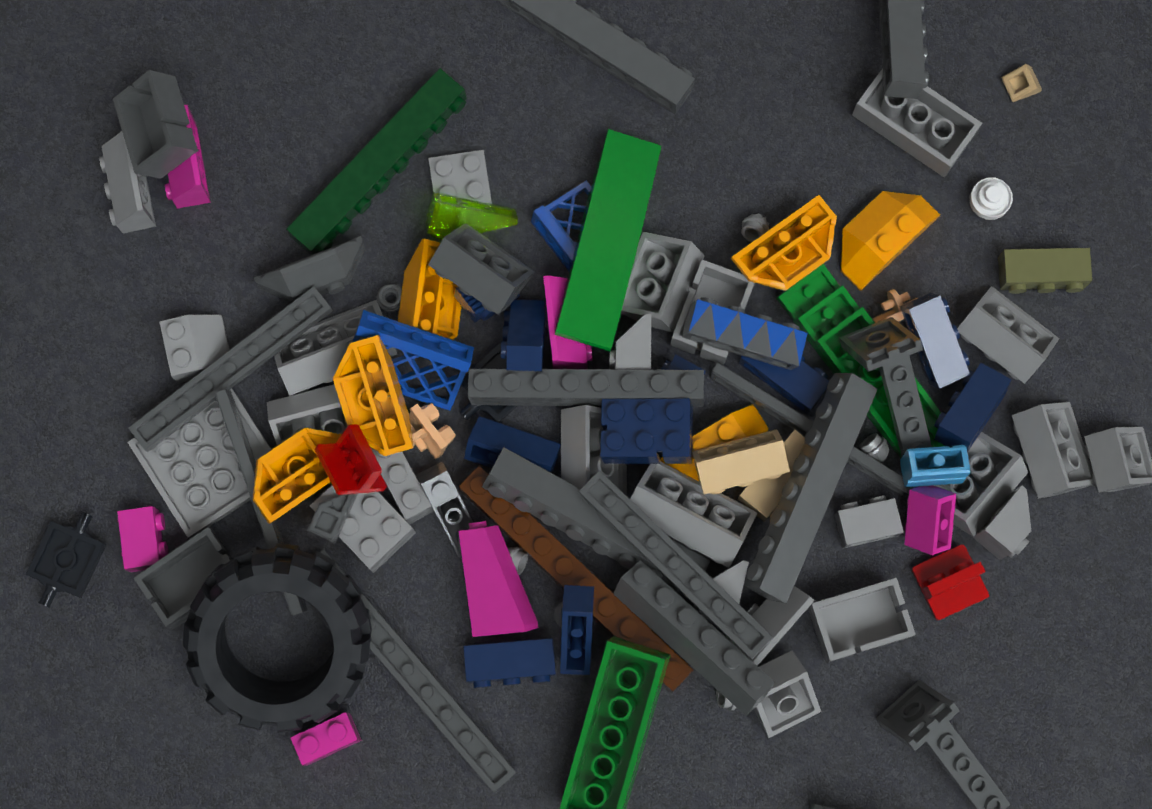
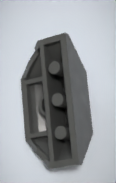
[254,236,366,303]

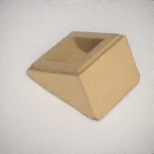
[1001,64,1042,102]

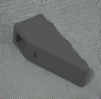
[416,462,473,558]

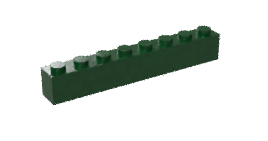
[286,68,466,255]

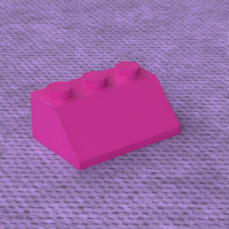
[165,105,211,209]
[543,276,593,369]

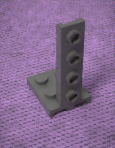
[839,317,932,456]
[876,680,1011,809]

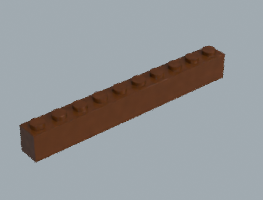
[459,466,693,693]

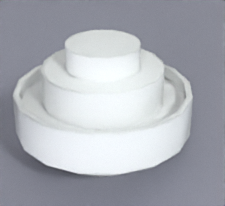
[969,178,1013,220]

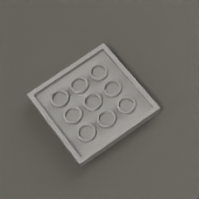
[127,388,272,539]

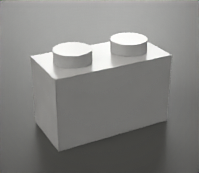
[834,496,904,548]

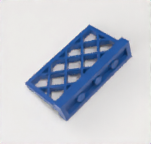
[531,180,591,273]
[352,310,474,411]

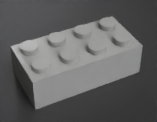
[852,68,982,178]
[630,461,758,568]

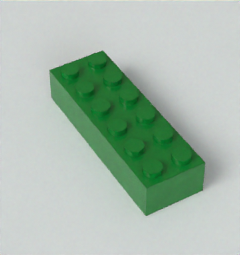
[560,636,671,809]

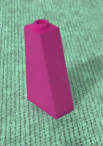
[458,521,538,637]

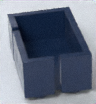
[600,398,693,464]

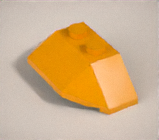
[841,191,940,291]
[731,195,837,291]
[398,238,461,340]
[333,335,414,456]
[660,404,769,481]
[252,428,342,524]

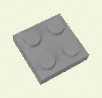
[428,150,492,214]

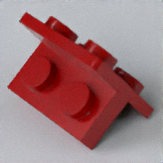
[315,424,387,495]
[911,544,989,621]

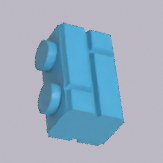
[900,445,970,487]

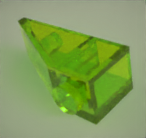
[426,192,519,240]

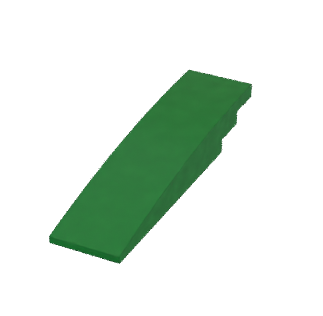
[554,129,661,351]
[776,264,945,458]

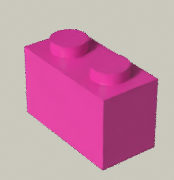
[904,485,956,555]
[117,506,169,572]
[290,712,362,766]

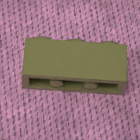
[998,248,1092,294]

